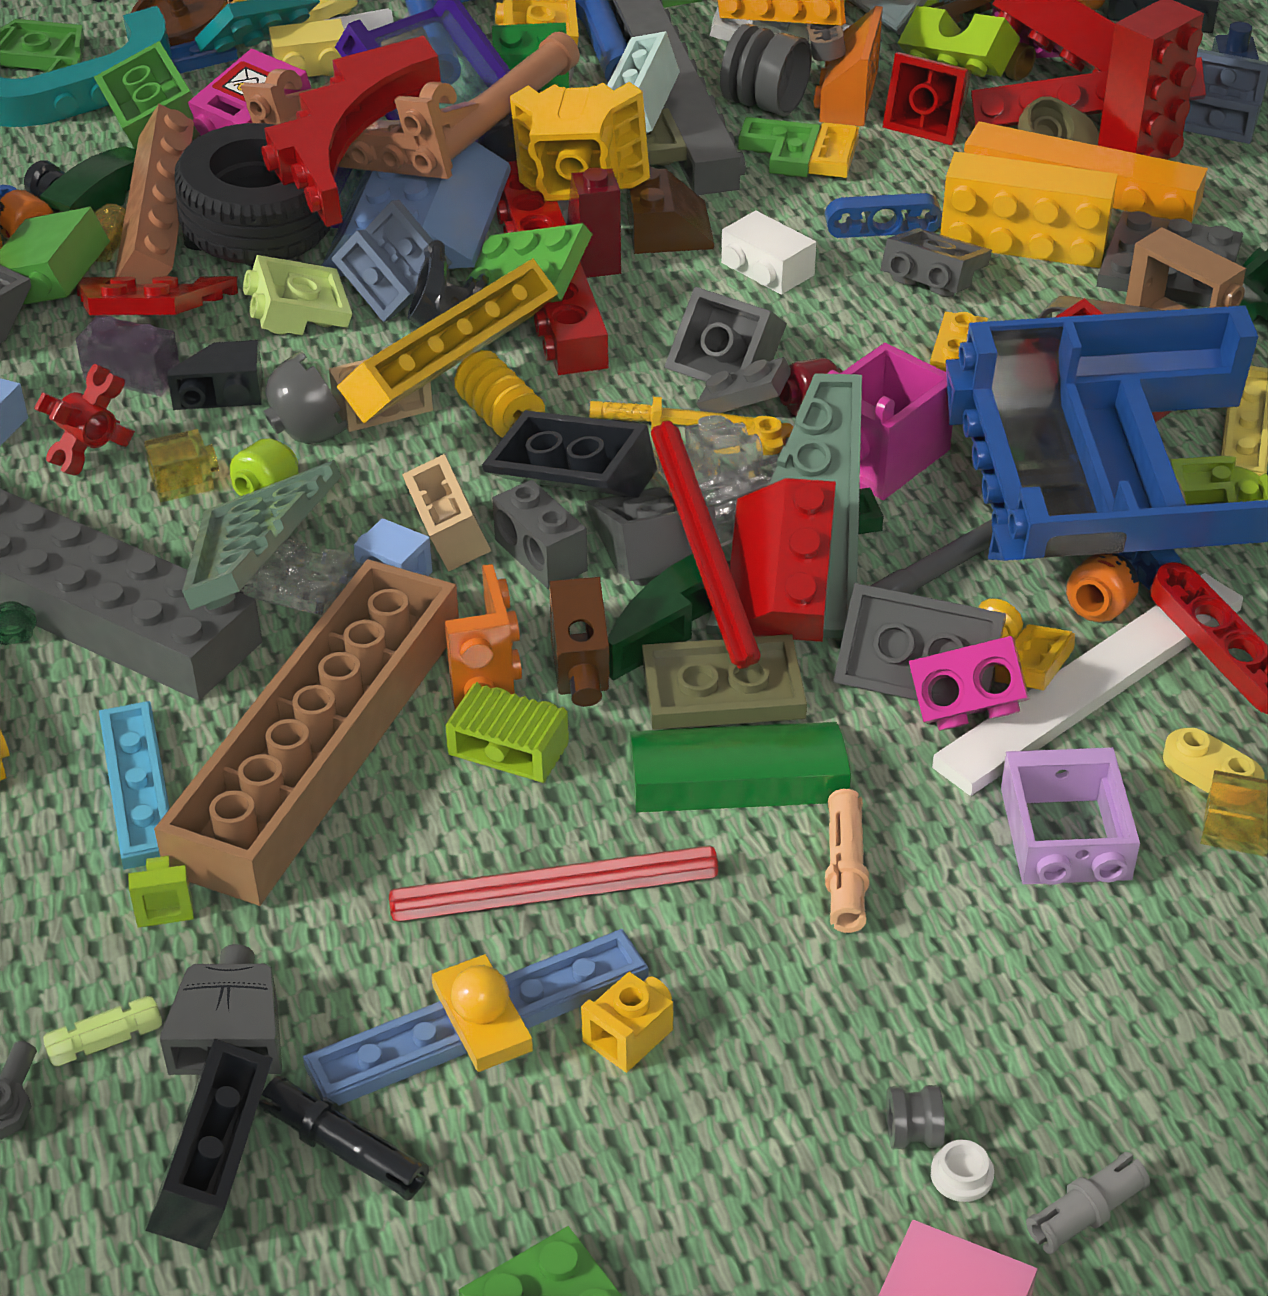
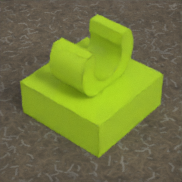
[128,855,194,928]

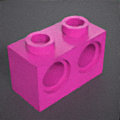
[909,636,1030,731]

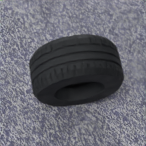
[174,123,332,264]

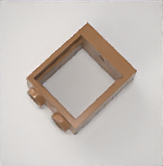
[1125,227,1246,310]

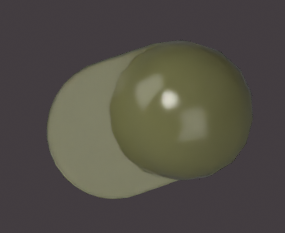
[1018,96,1099,146]

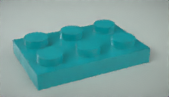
[194,0,320,53]

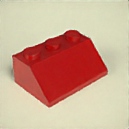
[730,478,836,642]

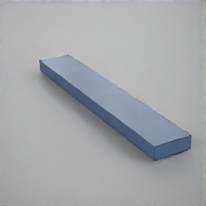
[303,929,649,1106]

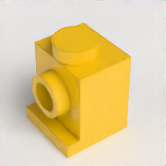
[581,972,673,1073]

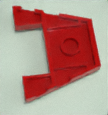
[76,276,238,315]

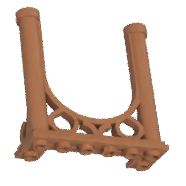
[241,29,580,179]

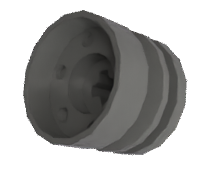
[720,24,812,116]

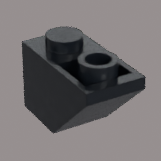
[167,340,263,410]

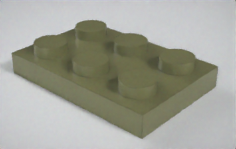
[642,634,807,730]

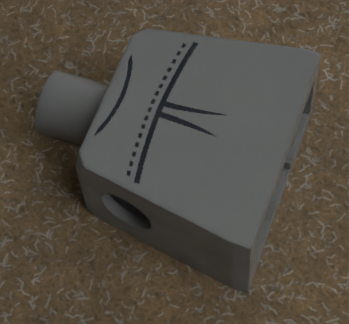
[160,944,282,1075]

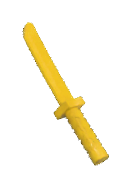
[589,396,754,431]

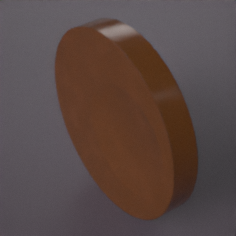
[131,0,231,47]

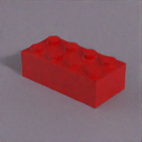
[992,0,1115,73]
[1098,0,1204,160]

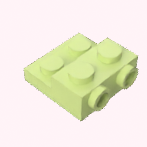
[243,255,352,335]

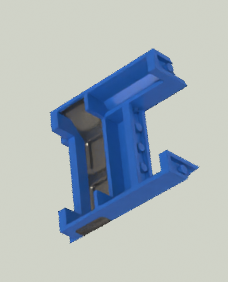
[946,305,1268,561]

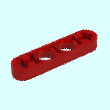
[1150,562,1268,714]

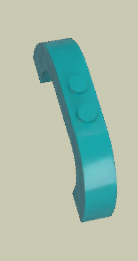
[0,6,172,127]

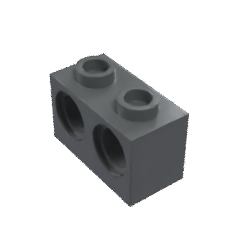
[492,480,588,590]

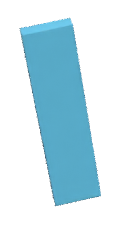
[99,701,170,870]

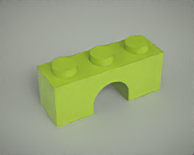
[898,5,1020,77]

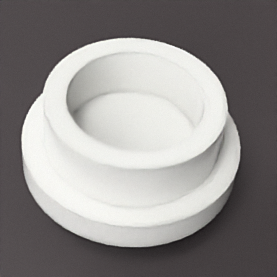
[931,1140,994,1202]

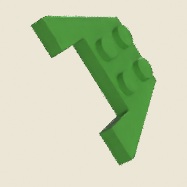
[0,19,85,73]

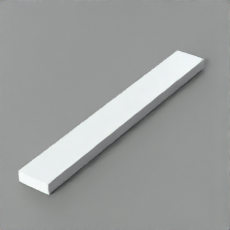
[932,573,1243,796]

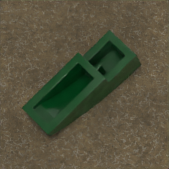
[40,146,136,212]
[608,553,713,681]

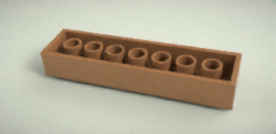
[154,559,459,906]

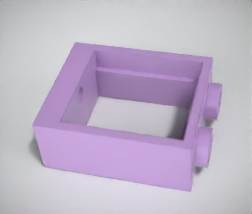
[1001,747,1140,885]

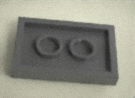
[833,583,1007,715]

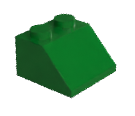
[492,22,569,91]

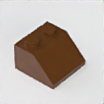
[626,167,715,254]

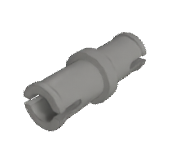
[1026,1152,1150,1254]

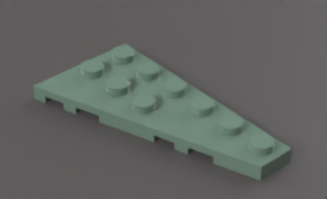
[706,373,862,638]
[182,460,342,610]

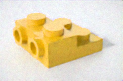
[495,0,579,46]

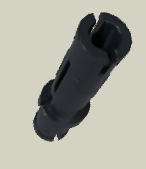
[259,1075,429,1201]

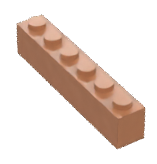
[114,104,194,284]

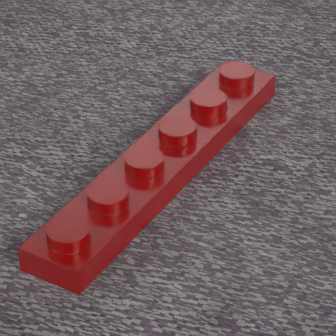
[971,57,1206,127]

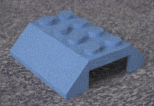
[321,142,511,276]

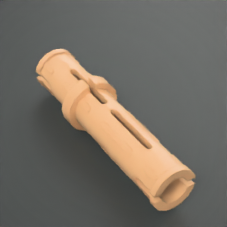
[825,789,870,933]

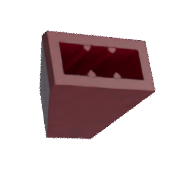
[567,168,622,278]

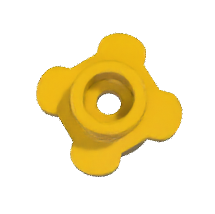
[741,416,793,455]

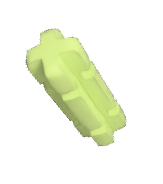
[43,996,162,1067]

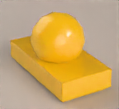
[431,954,533,1072]

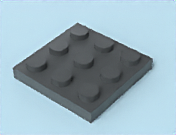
[1096,211,1243,308]

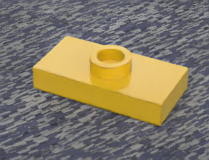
[809,123,859,178]
[995,624,1075,690]

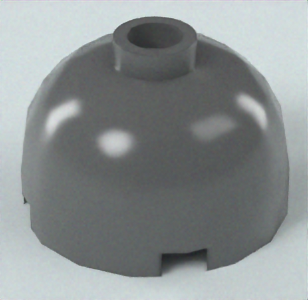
[263,352,348,444]

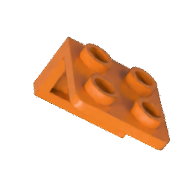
[445,564,522,709]

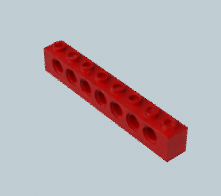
[496,161,609,376]

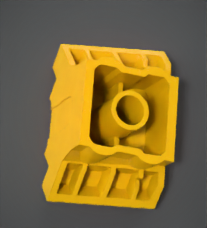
[510,82,650,201]

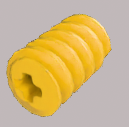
[454,350,545,438]

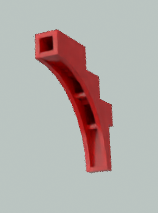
[261,35,441,227]

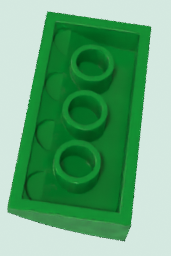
[630,722,851,813]

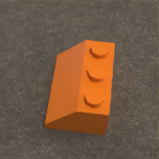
[814,6,883,126]

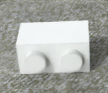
[721,210,816,295]

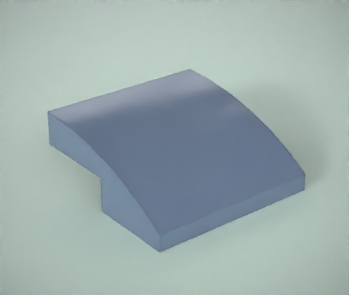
[1184,49,1268,144]
[331,200,452,322]

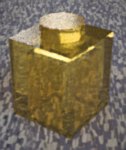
[143,429,219,503]
[1200,770,1268,857]

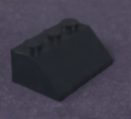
[482,410,657,498]

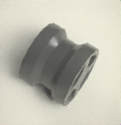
[886,1085,945,1150]

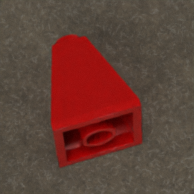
[882,52,972,145]

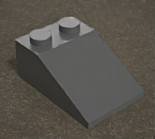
[585,485,719,585]

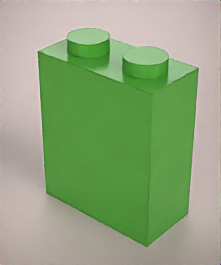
[0,207,110,305]

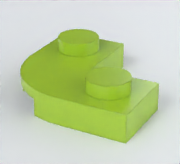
[1171,456,1268,504]

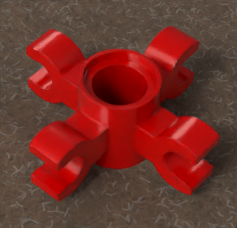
[34,364,135,476]

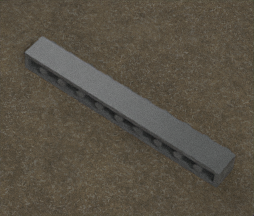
[609,0,746,195]

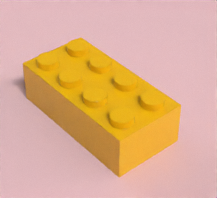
[940,151,1118,268]

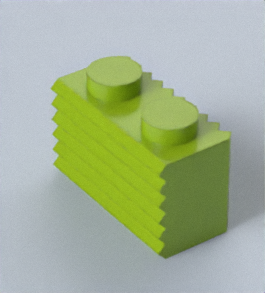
[445,682,569,783]

